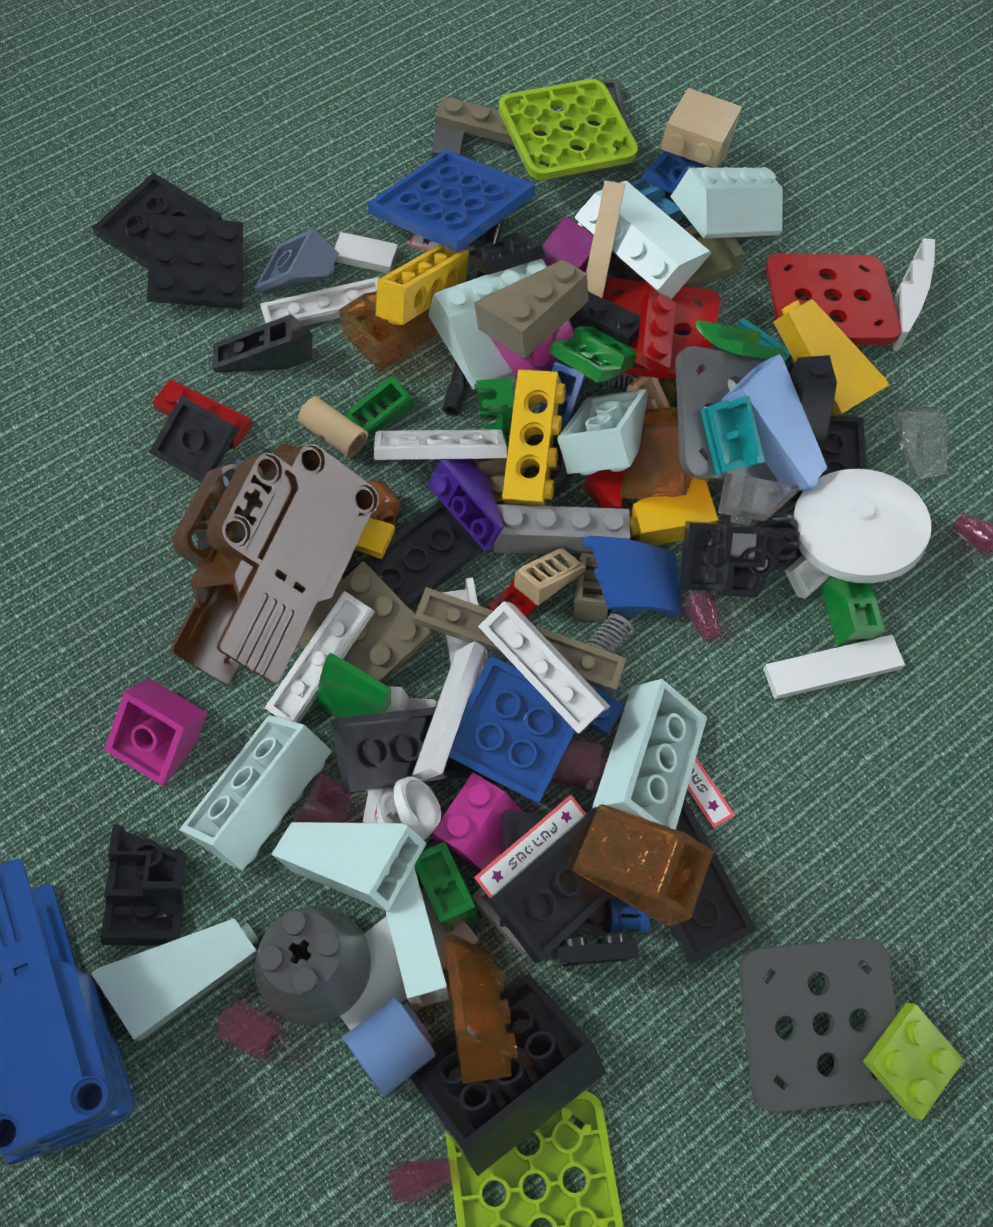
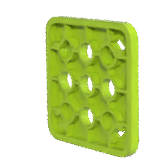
[498,79,638,180]
[445,1091,624,1227]

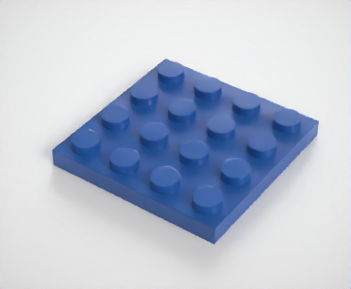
[367,149,535,252]

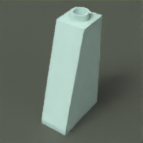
[271,822,426,912]
[386,867,449,1010]
[91,918,260,1041]

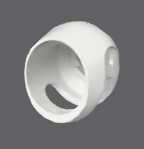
[375,777,441,841]

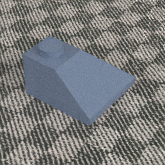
[254,228,339,293]

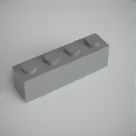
[494,504,630,555]

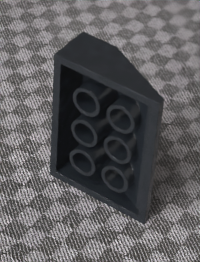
[409,974,606,1177]

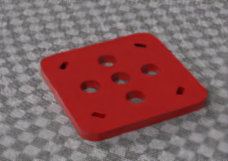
[765,254,901,345]
[602,278,721,381]

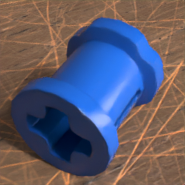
[609,898,650,934]

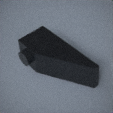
[212,314,312,373]

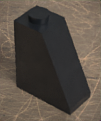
[790,355,837,453]

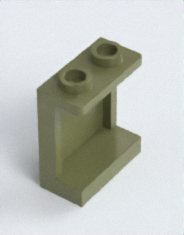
[683,228,745,288]

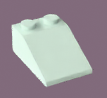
[557,389,648,475]

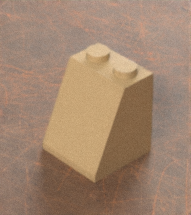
[660,88,742,168]

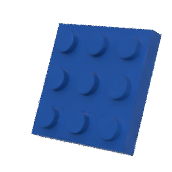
[448,656,575,804]

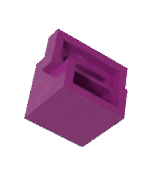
[542,217,614,273]

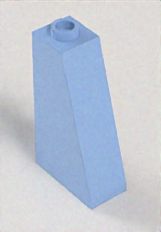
[721,354,827,494]

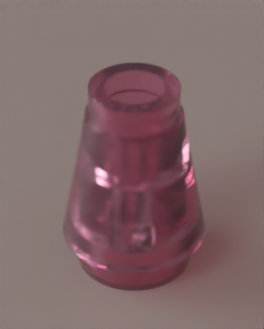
[952,512,993,556]
[683,590,722,642]
[388,1157,451,1206]

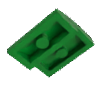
[695,321,784,359]
[548,326,637,383]
[317,652,391,718]

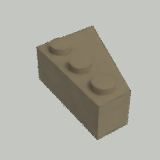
[474,260,589,359]

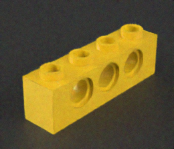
[376,245,469,325]
[502,370,566,506]

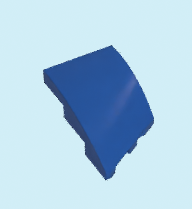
[642,151,727,193]
[583,536,682,618]

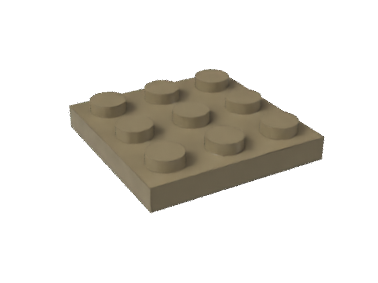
[298,561,434,683]

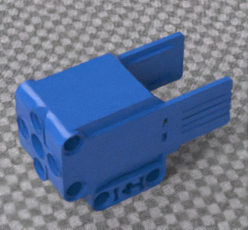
[0,859,136,1165]

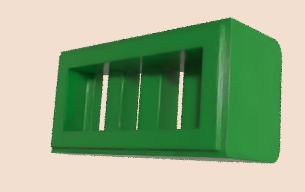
[343,375,415,436]

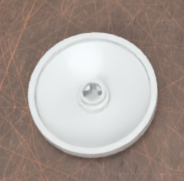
[793,469,931,583]

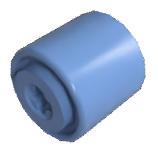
[342,997,436,1097]

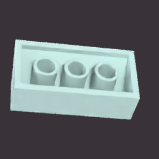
[670,167,783,239]
[575,181,711,299]
[592,679,707,841]
[179,715,332,871]

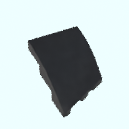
[679,521,795,597]
[100,824,186,945]

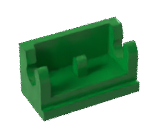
[476,377,514,433]
[821,576,885,647]
[414,842,478,932]

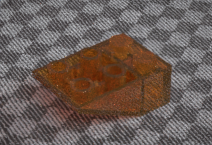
[339,291,439,372]
[621,407,692,499]
[572,804,714,927]

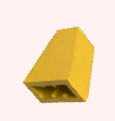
[629,472,718,546]

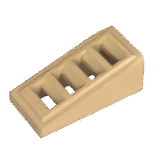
[514,548,586,606]

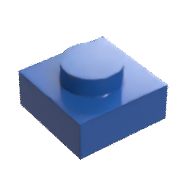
[588,688,625,738]

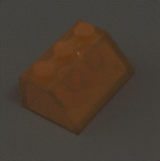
[443,933,517,1084]

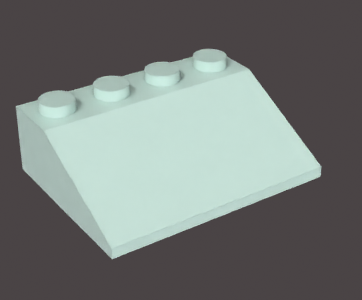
[428,259,573,389]

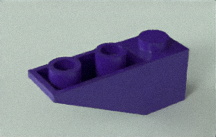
[427,459,504,552]

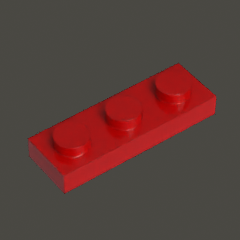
[636,289,676,376]
[152,379,253,449]

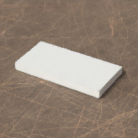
[374,429,507,460]
[340,887,479,1031]

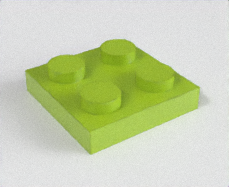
[863,1003,964,1121]

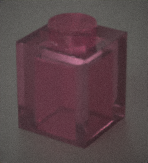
[551,739,607,790]
[294,773,352,823]
[216,1000,282,1063]

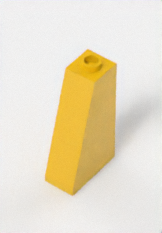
[773,299,889,416]

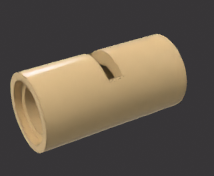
[298,396,368,458]

